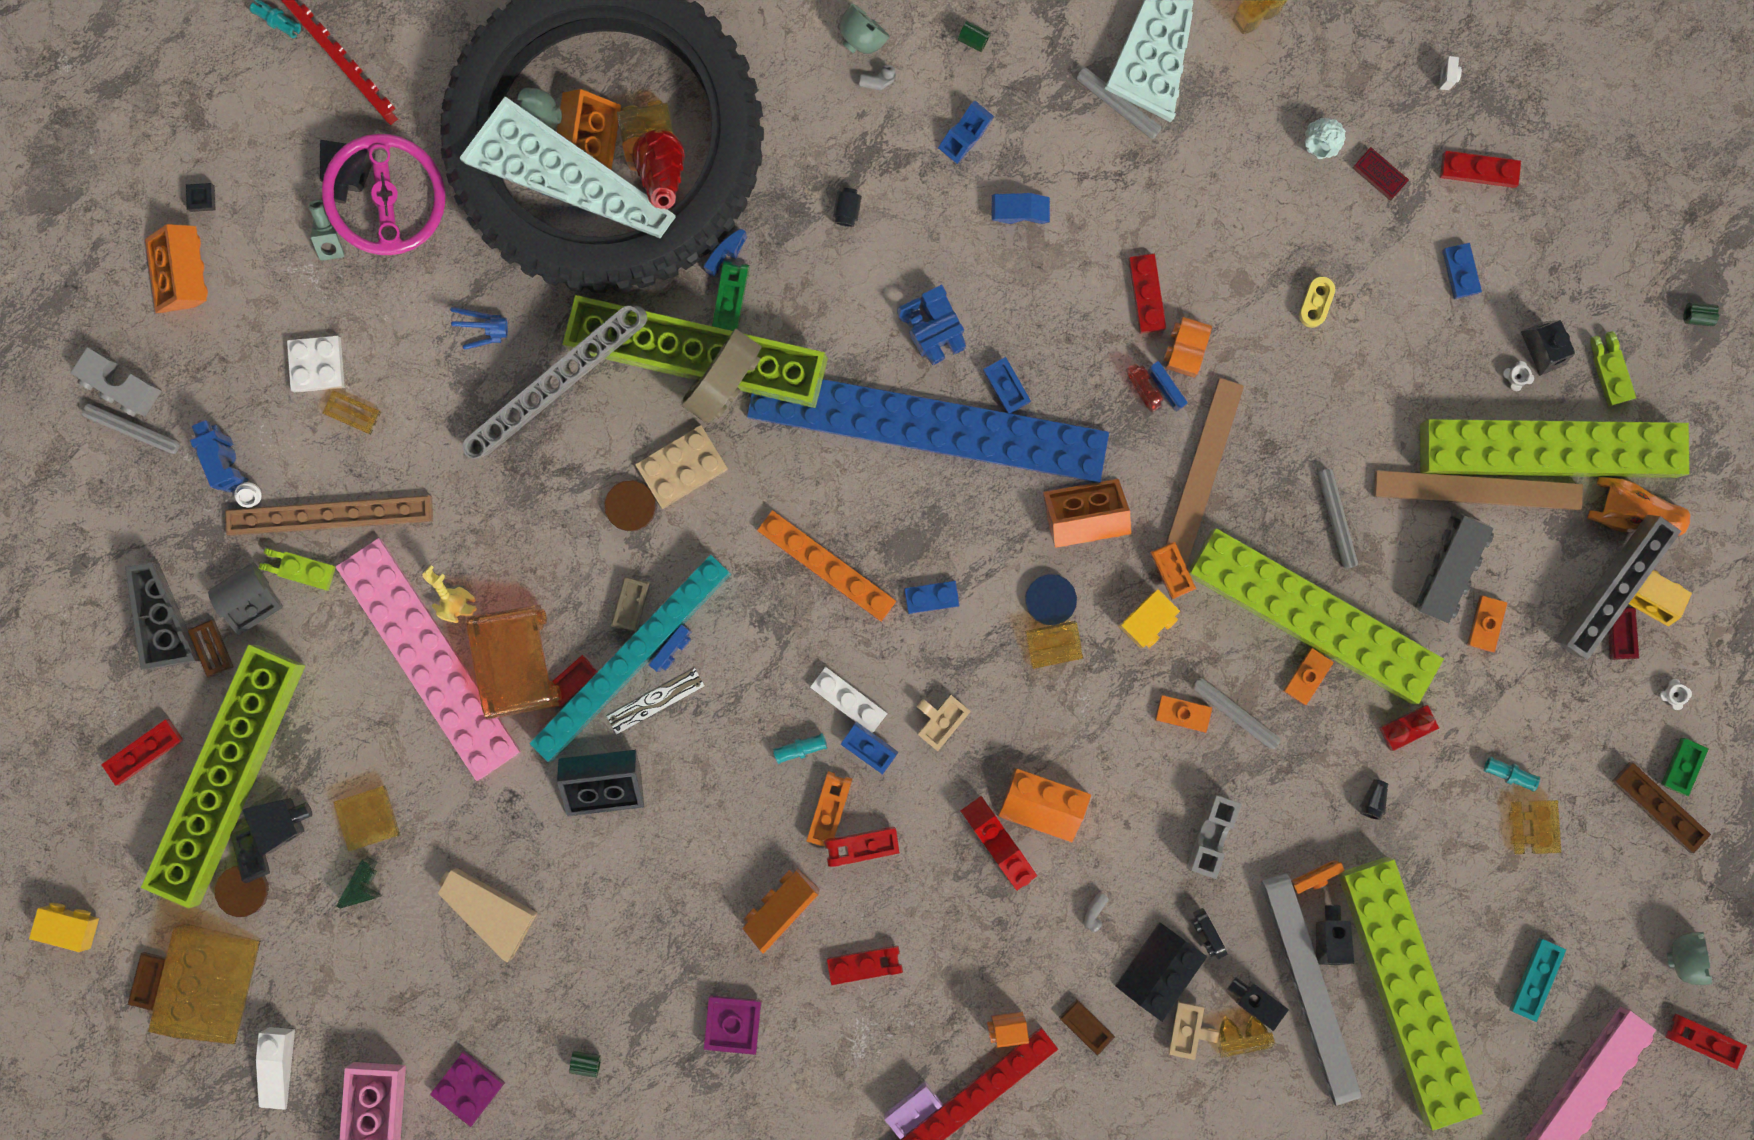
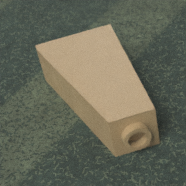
[438,868,538,963]

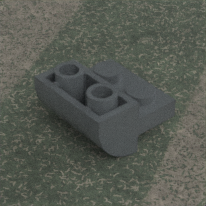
[208,562,283,636]

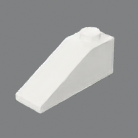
[256,1027,295,1110]

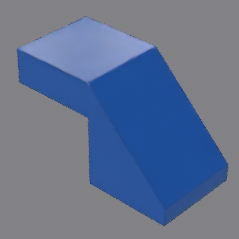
[938,101,995,164]
[992,193,1050,224]

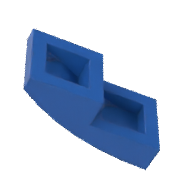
[704,229,747,277]

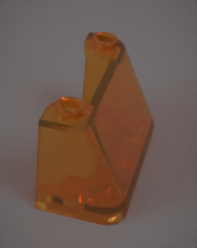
[466,605,561,720]

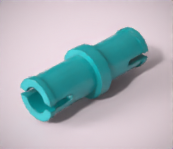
[250,0,301,38]
[773,733,828,764]
[1483,756,1540,792]

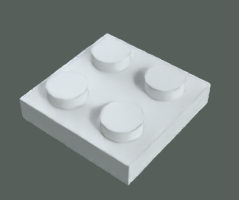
[287,336,345,393]

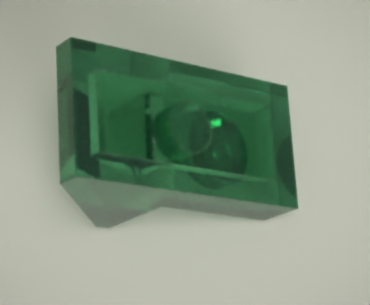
[336,857,382,909]

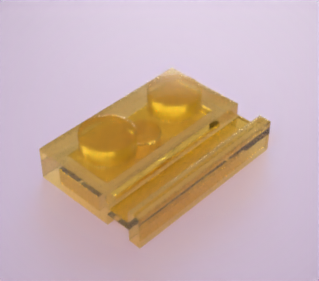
[1025,621,1084,669]

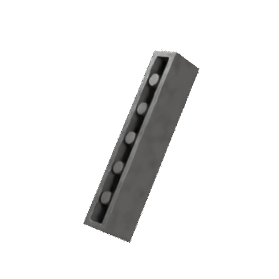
[1555,515,1681,660]

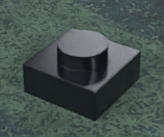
[186,183,216,212]

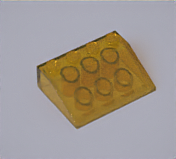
[148,924,261,1044]

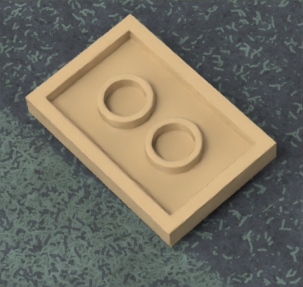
[635,425,728,509]

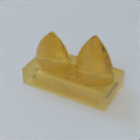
[1218,1017,1275,1058]

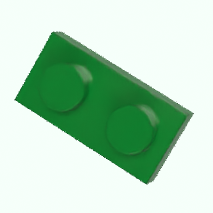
[1661,738,1709,796]

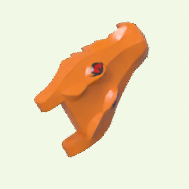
[1587,477,1691,536]

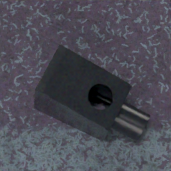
[320,139,375,204]
[1521,320,1575,376]
[242,798,313,856]
[1316,905,1354,965]
[1227,977,1289,1031]

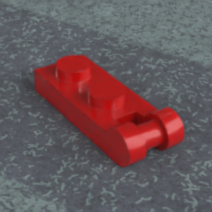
[824,826,900,867]
[827,946,903,986]
[1665,1013,1747,1070]

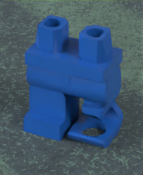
[897,285,966,365]
[190,420,248,492]

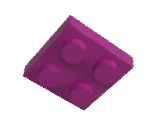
[704,995,762,1055]
[430,1051,505,1127]

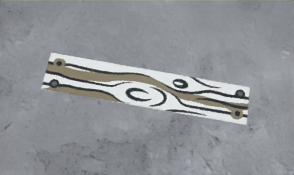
[607,668,704,734]

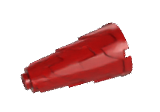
[632,130,685,210]

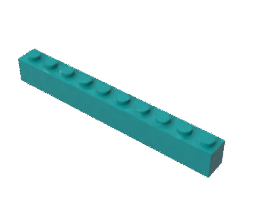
[529,555,732,762]

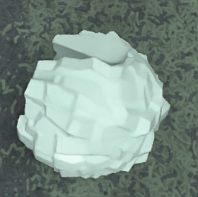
[1305,118,1346,159]

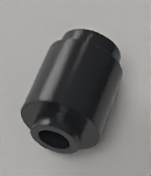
[833,187,862,227]

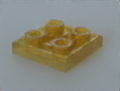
[334,785,400,852]

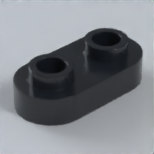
[1191,908,1228,960]

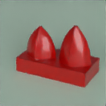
[1379,705,1439,751]

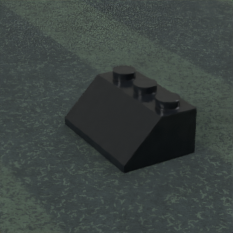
[557,749,644,816]
[1115,922,1207,1022]

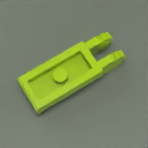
[1590,331,1637,406]
[258,548,336,591]

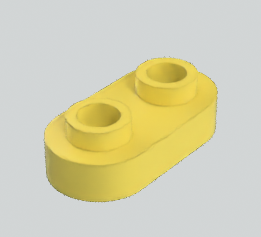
[1299,277,1335,328]

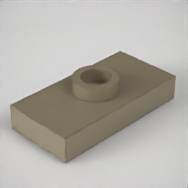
[611,576,650,633]

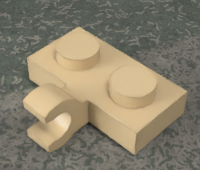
[916,695,971,751]
[1168,1001,1219,1060]

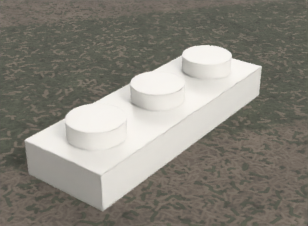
[810,667,887,733]

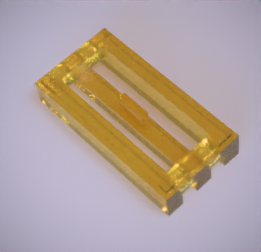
[322,390,381,435]

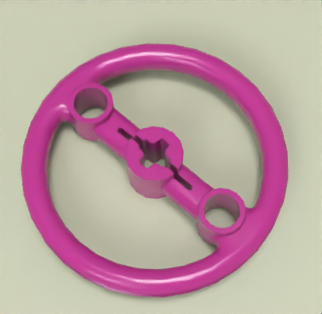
[322,134,445,255]

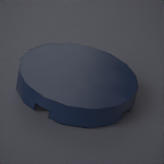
[1025,574,1077,626]

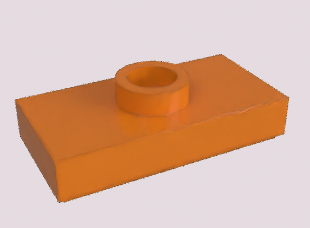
[1150,542,1196,600]
[1467,596,1508,652]
[1283,648,1334,705]
[1155,695,1212,733]
[1291,860,1345,894]

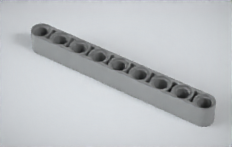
[463,306,647,459]
[1261,873,1361,1106]

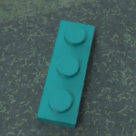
[1509,938,1567,1022]

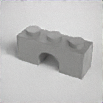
[71,347,162,417]
[1186,794,1241,879]

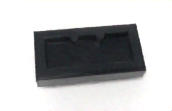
[230,827,270,883]

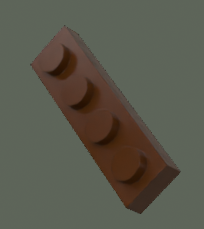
[1612,762,1711,854]

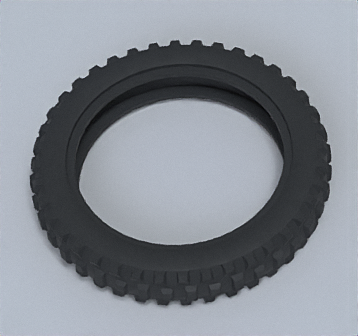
[440,0,764,293]

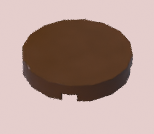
[604,480,656,532]
[215,865,269,917]

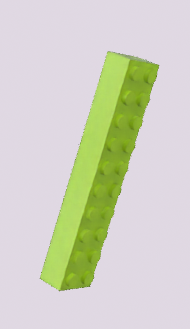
[562,295,828,408]
[1420,419,1689,478]
[1188,528,1444,704]
[141,644,306,908]
[1338,857,1483,1131]

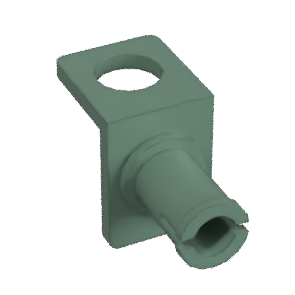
[308,200,345,261]

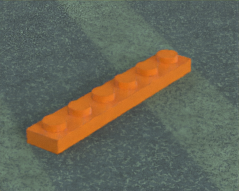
[757,510,897,622]

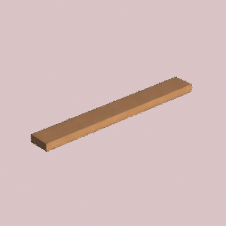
[1157,378,1244,573]
[1374,470,1583,511]
[225,495,433,536]

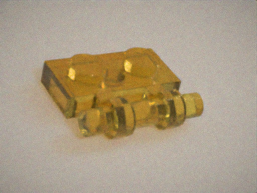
[1509,800,1561,854]

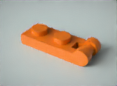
[806,771,853,847]

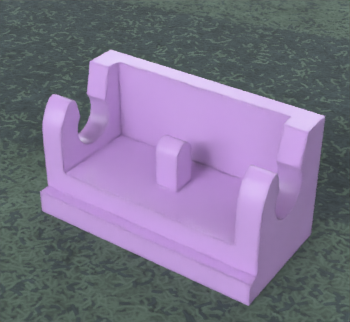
[884,1081,943,1139]

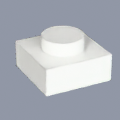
[1439,56,1462,90]

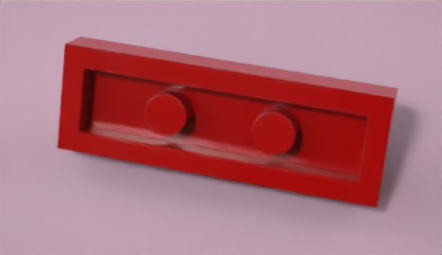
[1440,151,1521,188]
[1128,253,1167,334]
[101,719,183,786]

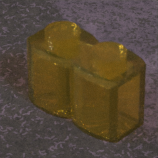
[1232,0,1287,34]

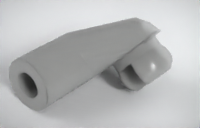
[859,65,896,90]
[1083,892,1109,933]

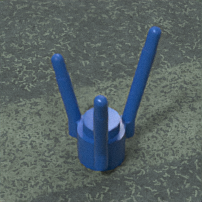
[450,307,508,350]

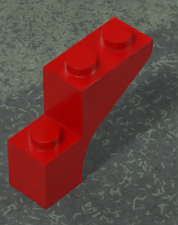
[960,796,1038,891]

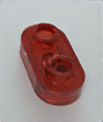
[1126,363,1163,413]

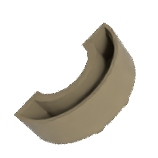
[680,329,762,423]

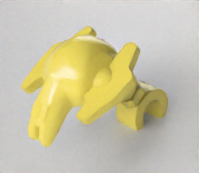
[422,565,477,623]

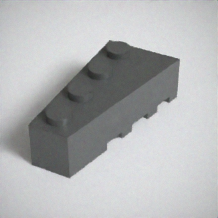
[1415,510,1494,623]
[125,562,200,670]

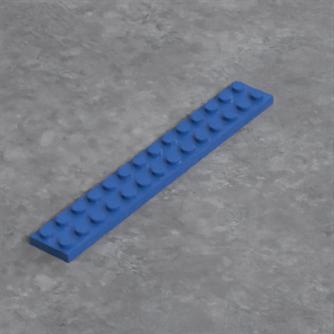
[747,379,1109,483]

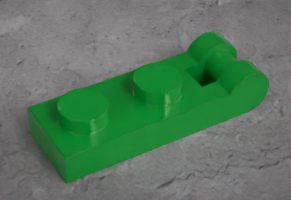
[712,261,750,331]

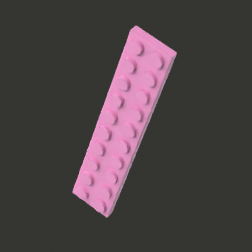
[336,538,521,781]

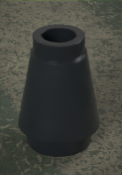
[1360,779,1389,820]

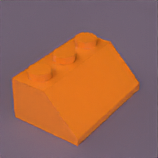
[556,89,621,170]
[145,224,208,313]
[1043,479,1131,548]
[998,768,1091,842]
[742,868,820,954]

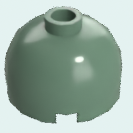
[839,3,890,54]
[517,88,562,131]
[1667,932,1712,985]

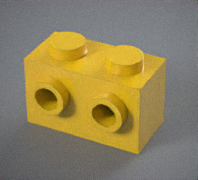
[1629,570,1692,627]
[1118,589,1180,648]
[29,903,99,952]

